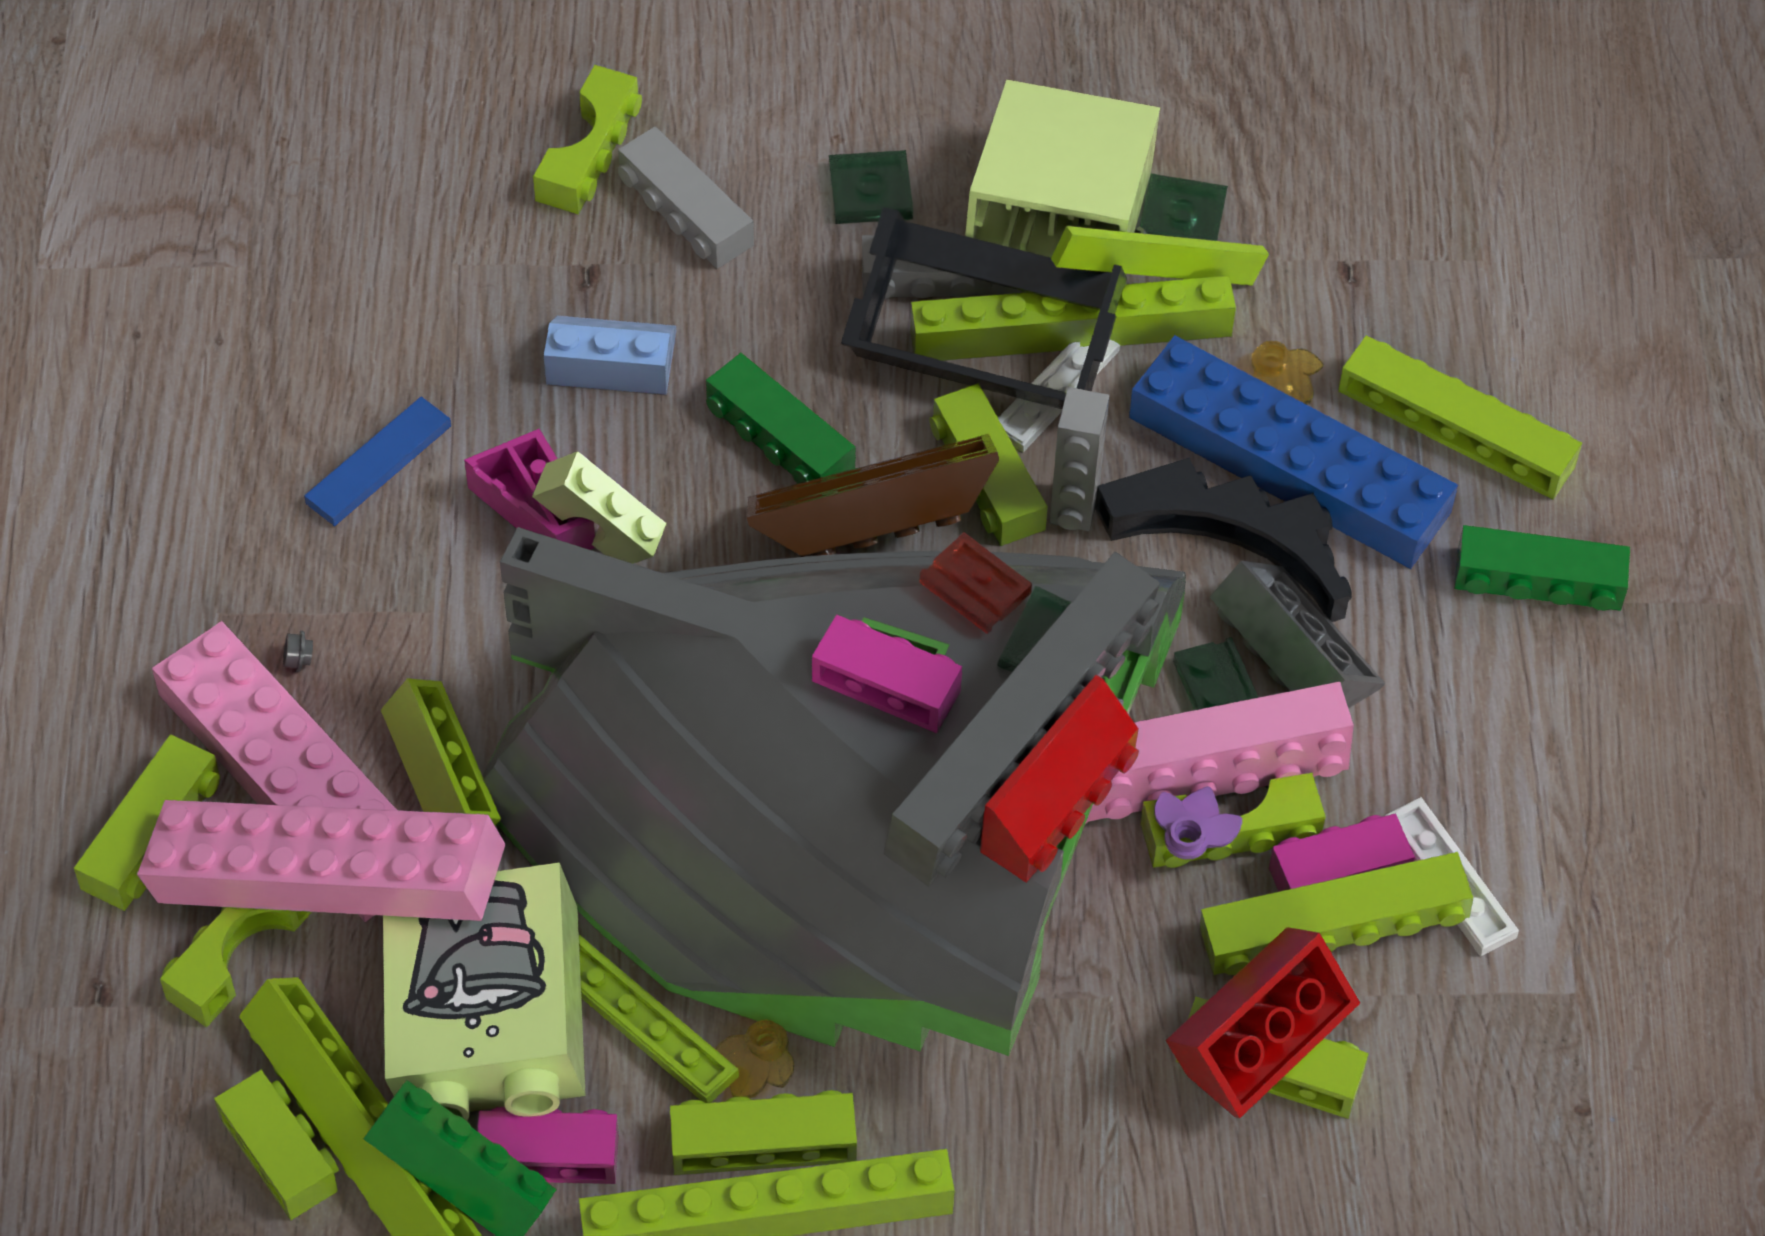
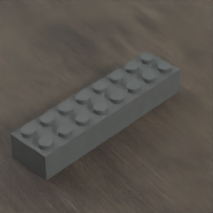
[883,552,1160,887]

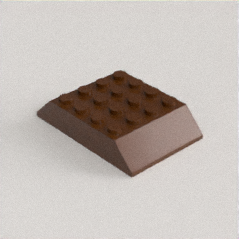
[747,433,999,556]

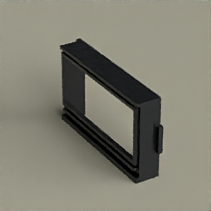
[841,207,1127,409]

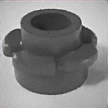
[283,631,313,672]

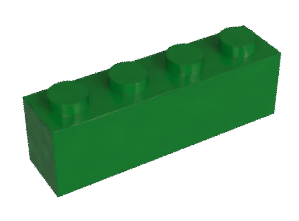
[706,353,856,484]
[1454,525,1630,611]
[363,1080,557,1236]

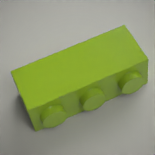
[214,1069,339,1220]

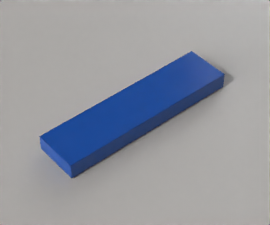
[304,396,451,527]

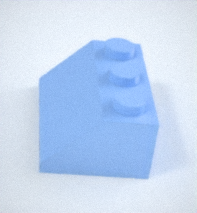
[544,316,677,395]

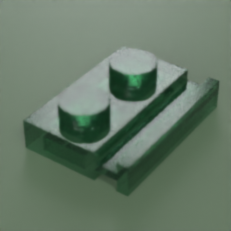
[1173,637,1259,710]

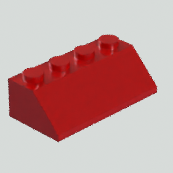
[980,675,1139,883]
[1165,927,1360,1118]

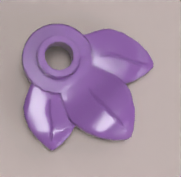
[1154,786,1242,859]

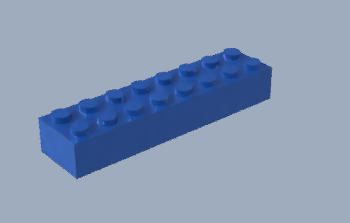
[1129,335,1458,569]

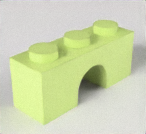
[532,451,666,564]

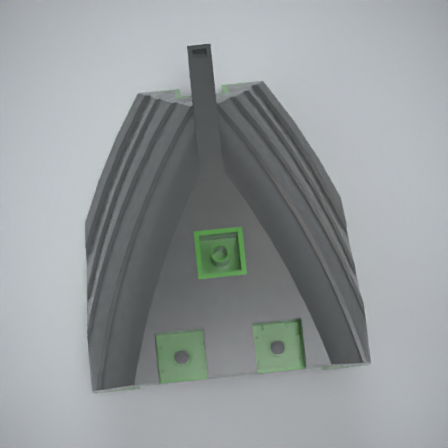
[482,527,1186,1056]

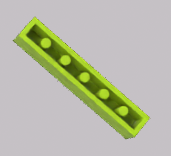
[1338,335,1582,500]
[1200,852,1473,975]

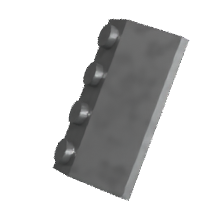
[1210,561,1385,708]

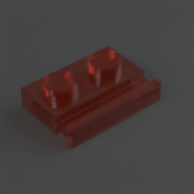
[919,532,1032,634]

